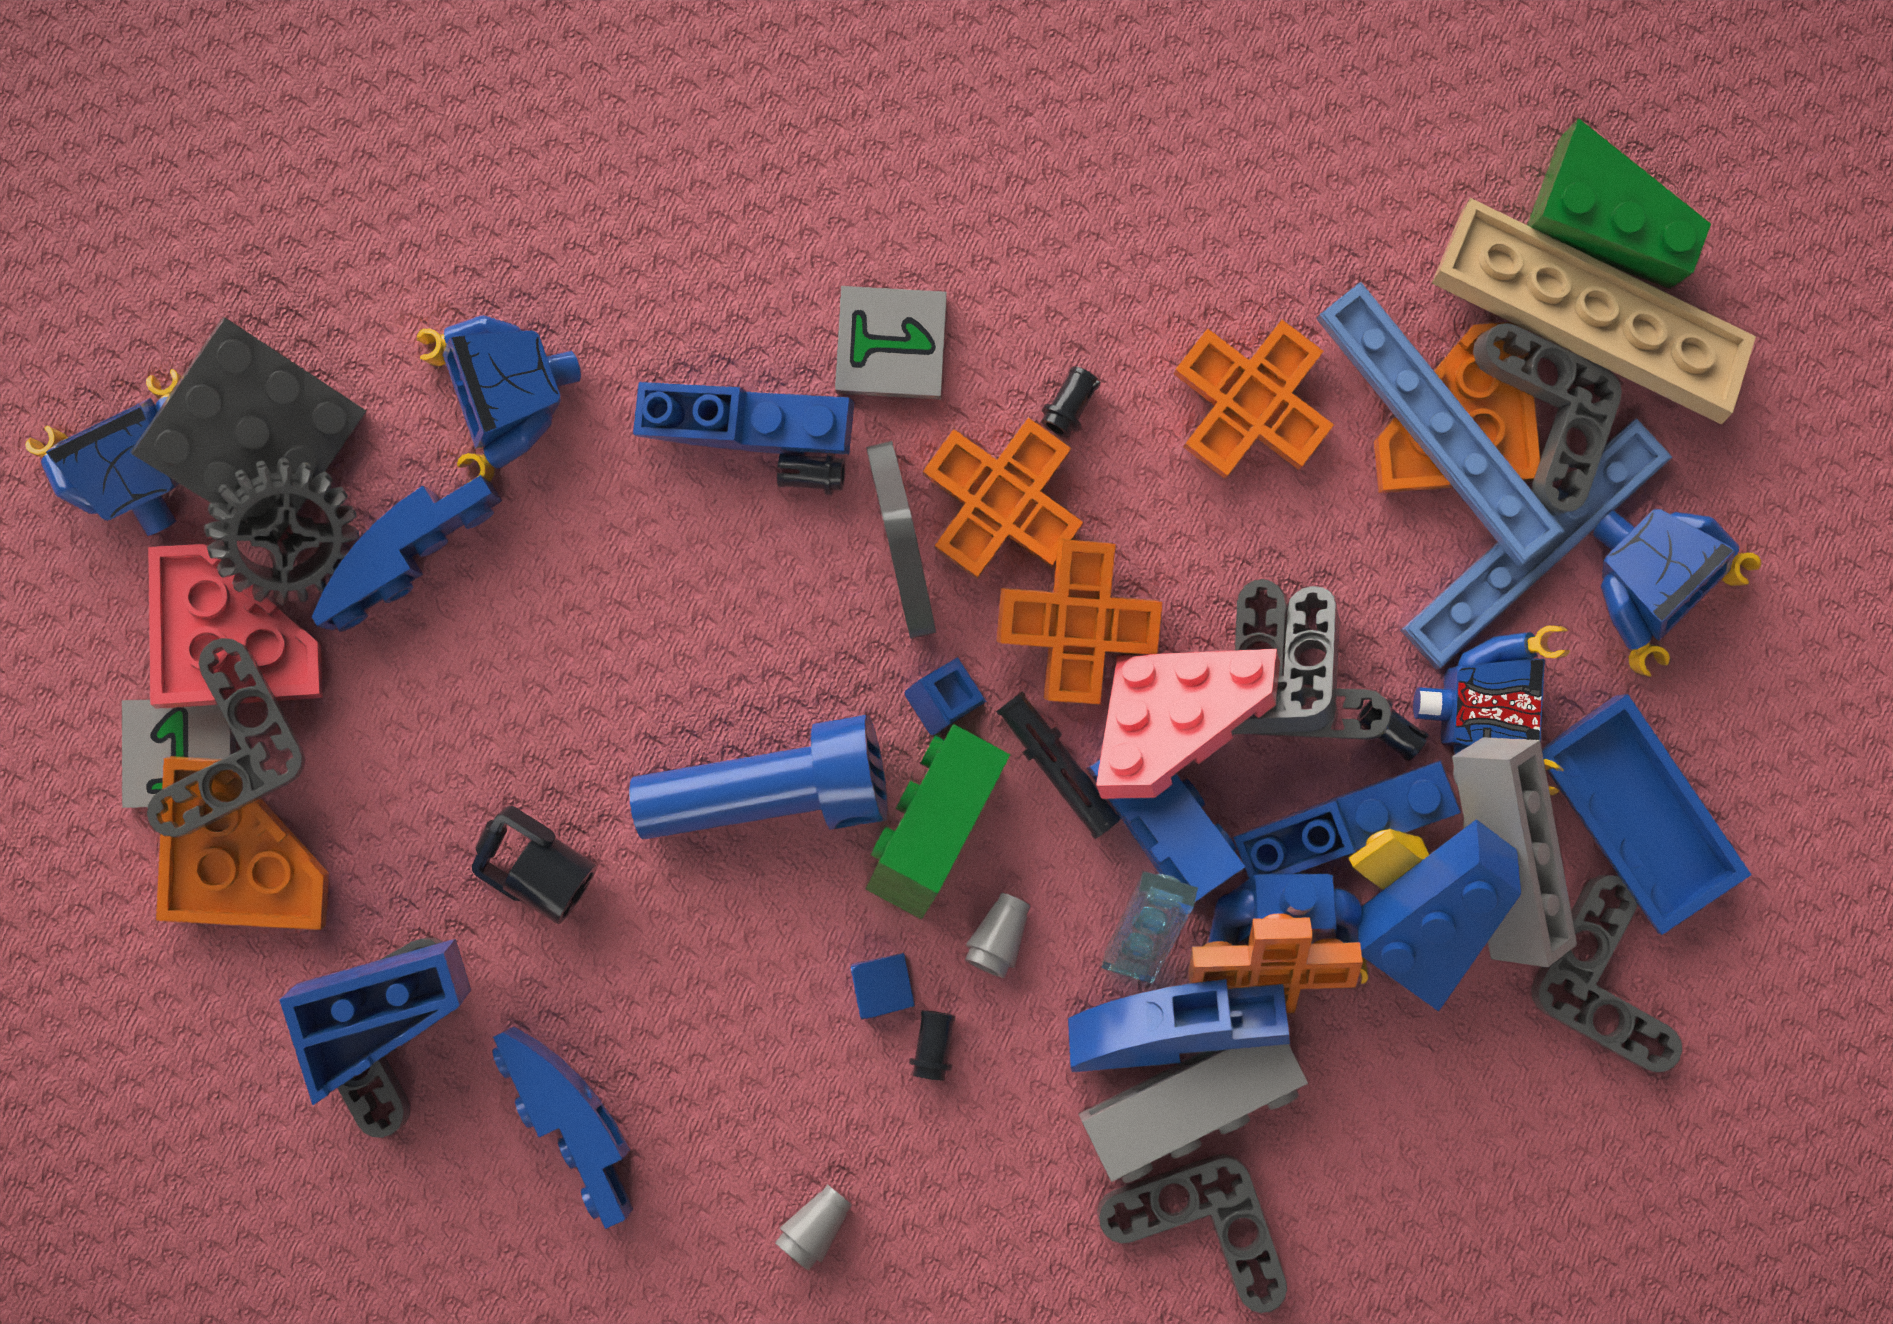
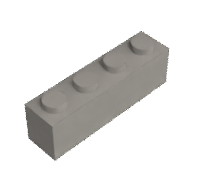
[1452,737,1577,967]
[1078,1044,1308,1183]

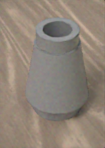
[965,893,1030,978]
[775,1184,852,1271]

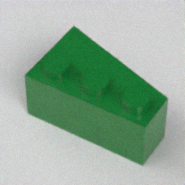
[1527,118,1711,289]
[866,724,1011,920]

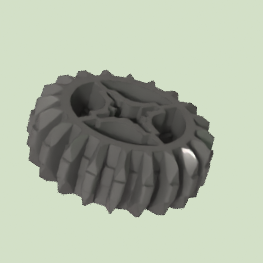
[204,458,359,605]

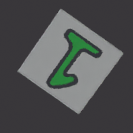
[835,286,947,400]
[122,700,236,808]

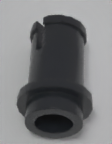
[1041,366,1101,438]
[777,453,845,495]
[1356,699,1429,761]
[909,1010,956,1081]

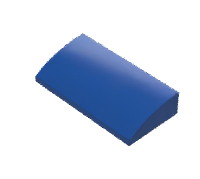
[1542,694,1752,935]

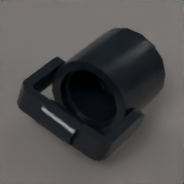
[471,806,598,924]

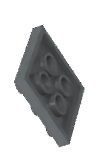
[130,317,366,542]

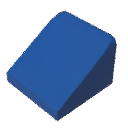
[904,657,987,735]
[850,953,915,1020]

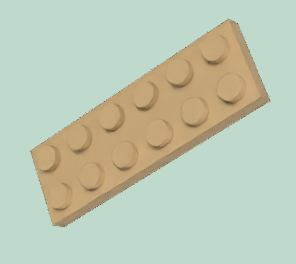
[1432,198,1756,425]

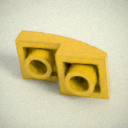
[1349,829,1429,890]

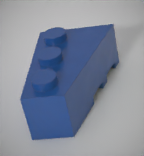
[1086,759,1245,905]
[279,939,471,1105]

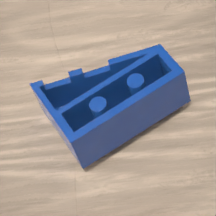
[1358,819,1521,1012]

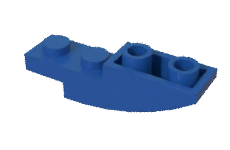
[633,382,855,455]
[312,475,502,632]
[1233,760,1461,879]
[1068,979,1290,1072]
[492,1027,633,1229]

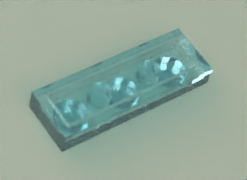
[1101,871,1198,984]

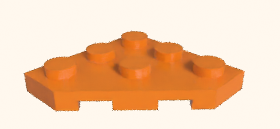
[1374,322,1540,493]
[156,756,329,930]

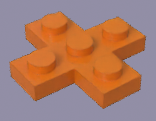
[1173,319,1334,479]
[923,417,1083,579]
[996,539,1162,704]
[1189,914,1363,1013]

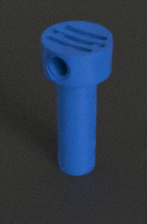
[629,715,888,840]

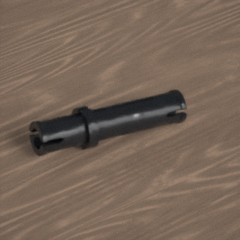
[996,691,1121,839]

